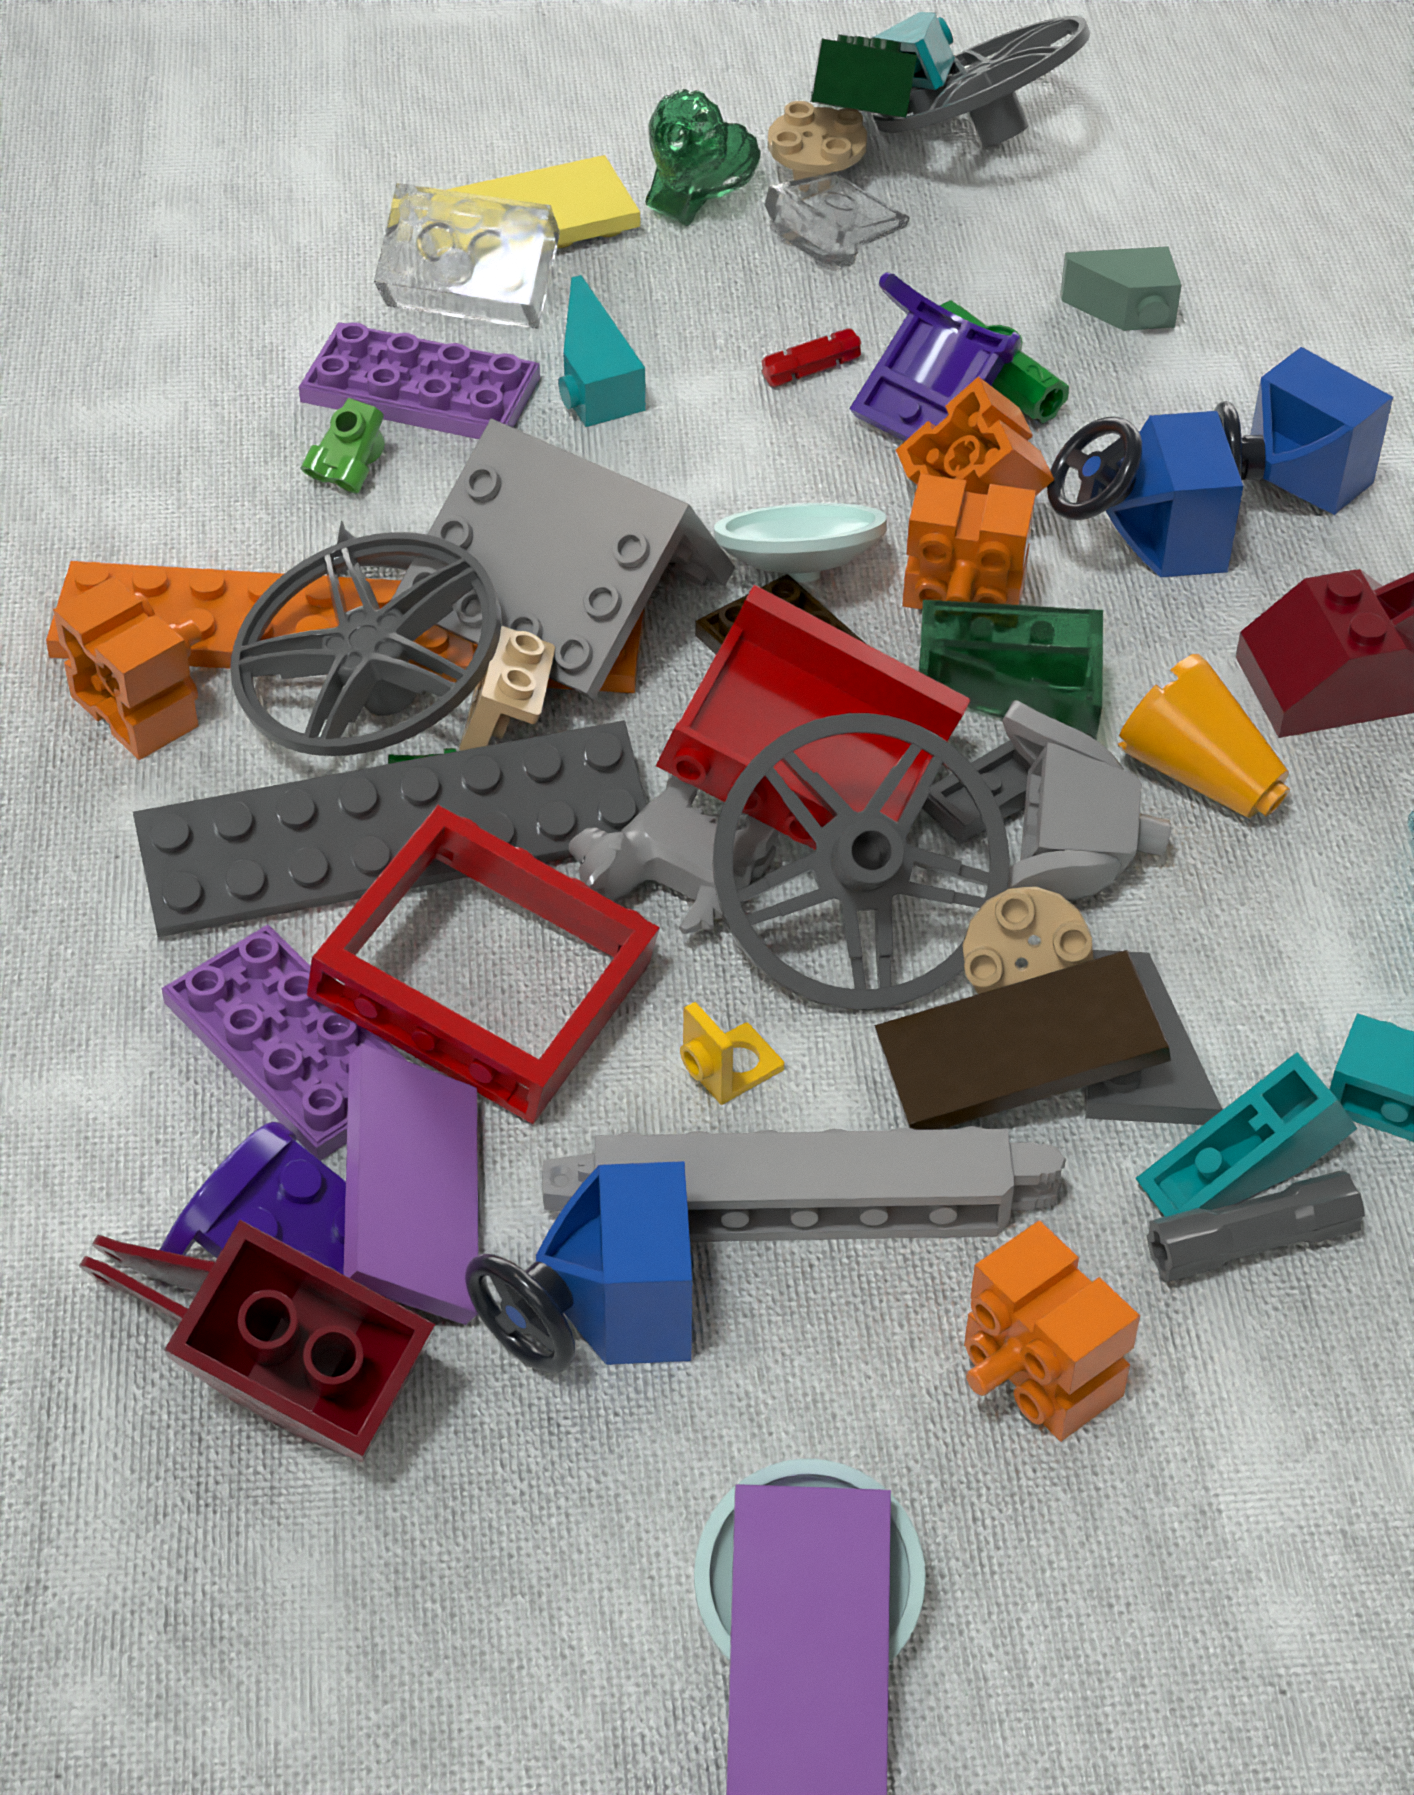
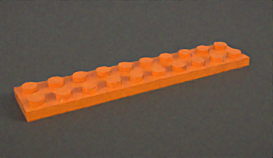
[46,561,645,693]

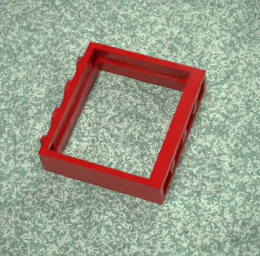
[307,805,660,1124]

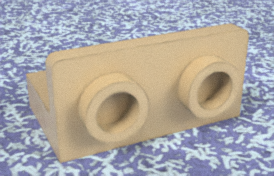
[459,626,555,751]

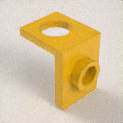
[680,1002,785,1105]

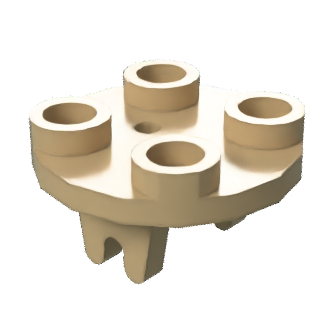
[767,101,867,193]
[963,886,1093,994]

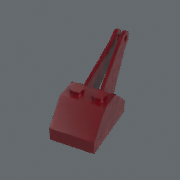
[1235,569,1414,738]
[79,1220,435,1462]

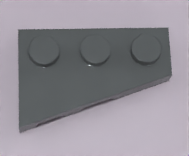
[1085,950,1223,1125]

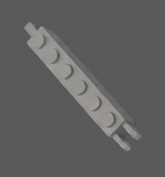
[542,1126,1066,1242]

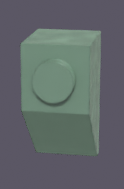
[1060,246,1182,331]

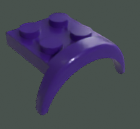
[849,272,1021,441]
[159,1122,346,1275]

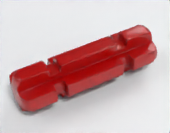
[761,328,862,387]

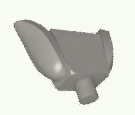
[1003,700,1171,901]

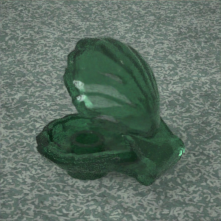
[645,88,761,226]

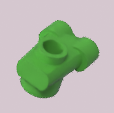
[300,398,385,494]

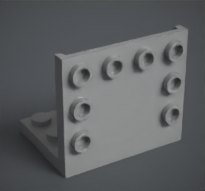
[391,418,735,701]

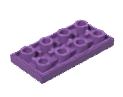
[298,322,540,439]
[161,924,407,1161]
[344,1043,478,1325]
[726,1484,891,1795]

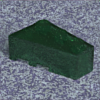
[918,599,1103,740]

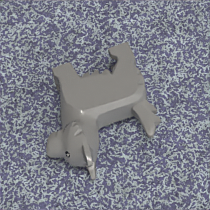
[569,775,778,934]

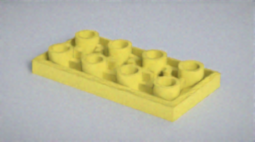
[412,155,640,270]

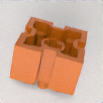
[896,376,1055,496]
[902,474,1036,624]
[53,576,202,760]
[964,1220,1140,1442]

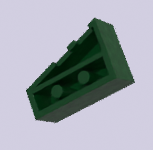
[810,34,917,118]

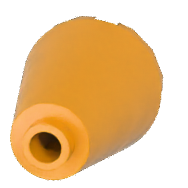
[1118,654,1290,818]

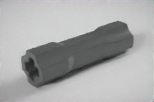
[1146,1171,1365,1282]

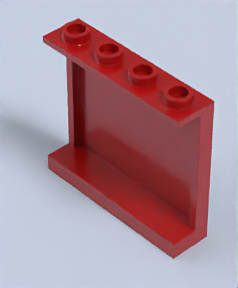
[656,585,971,850]

